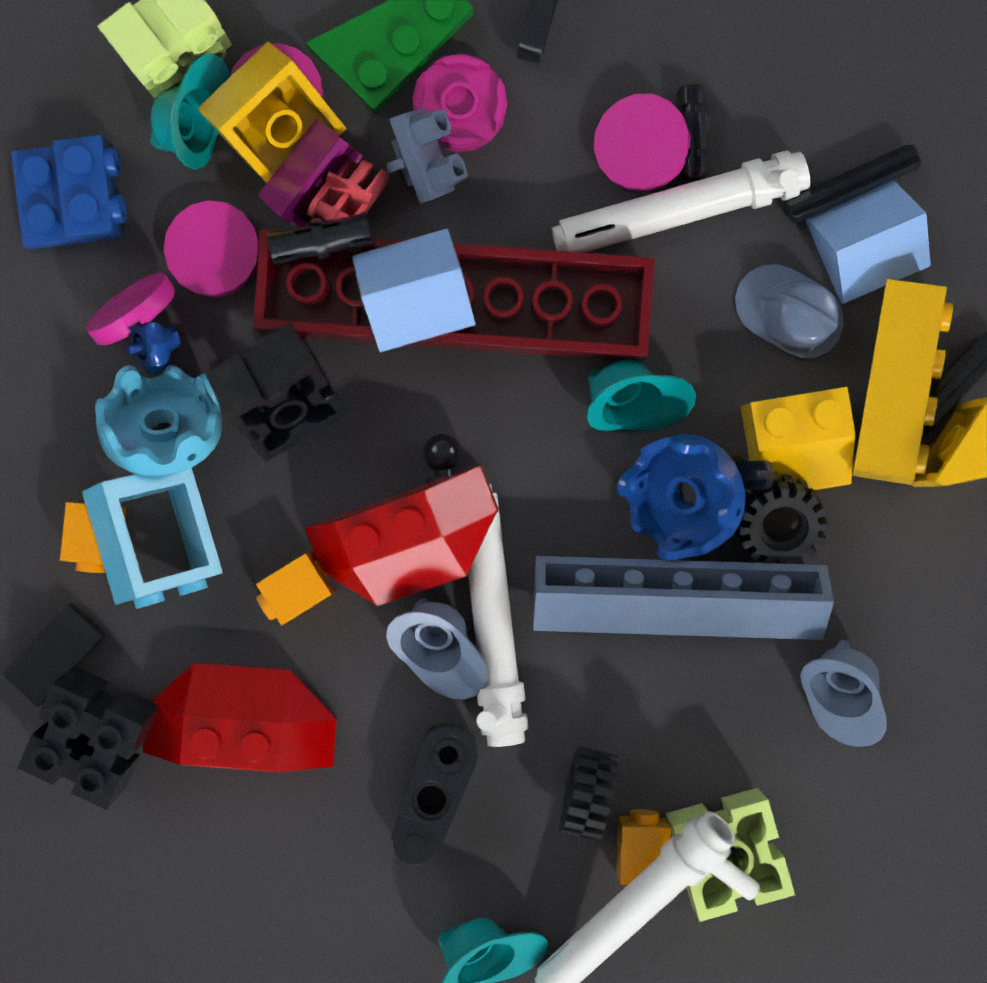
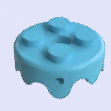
[95,365,222,476]

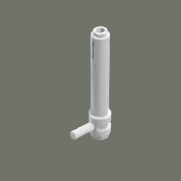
[551,150,810,253]
[468,484,529,747]
[535,812,760,983]

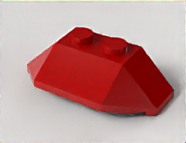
[305,464,499,606]
[143,662,337,772]

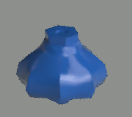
[125,319,180,375]

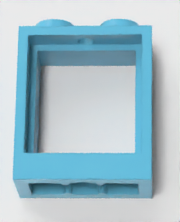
[82,468,223,609]

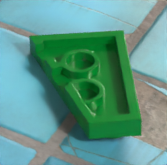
[306,0,474,114]

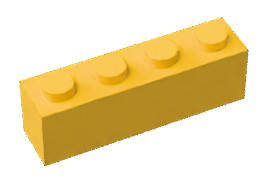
[852,279,954,485]

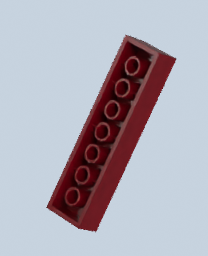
[253,229,655,362]

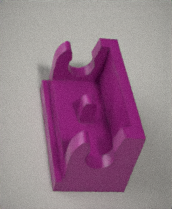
[258,118,363,228]

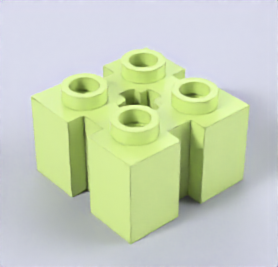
[98,0,232,99]
[666,788,795,922]

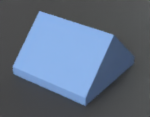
[805,180,931,305]
[352,228,475,353]

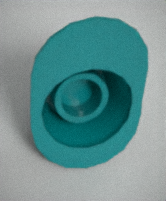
[150,54,230,170]
[586,359,696,431]
[438,917,548,983]

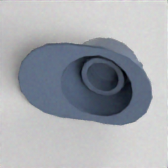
[735,264,844,358]
[386,598,488,700]
[800,640,887,747]

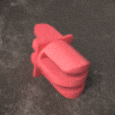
[307,157,390,220]

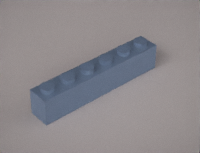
[533,556,834,640]

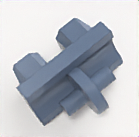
[385,107,468,204]

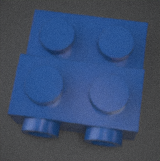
[11,135,127,249]

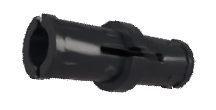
[267,212,373,265]

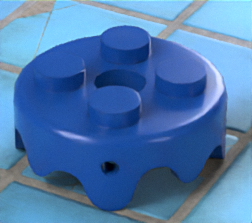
[617,433,745,560]

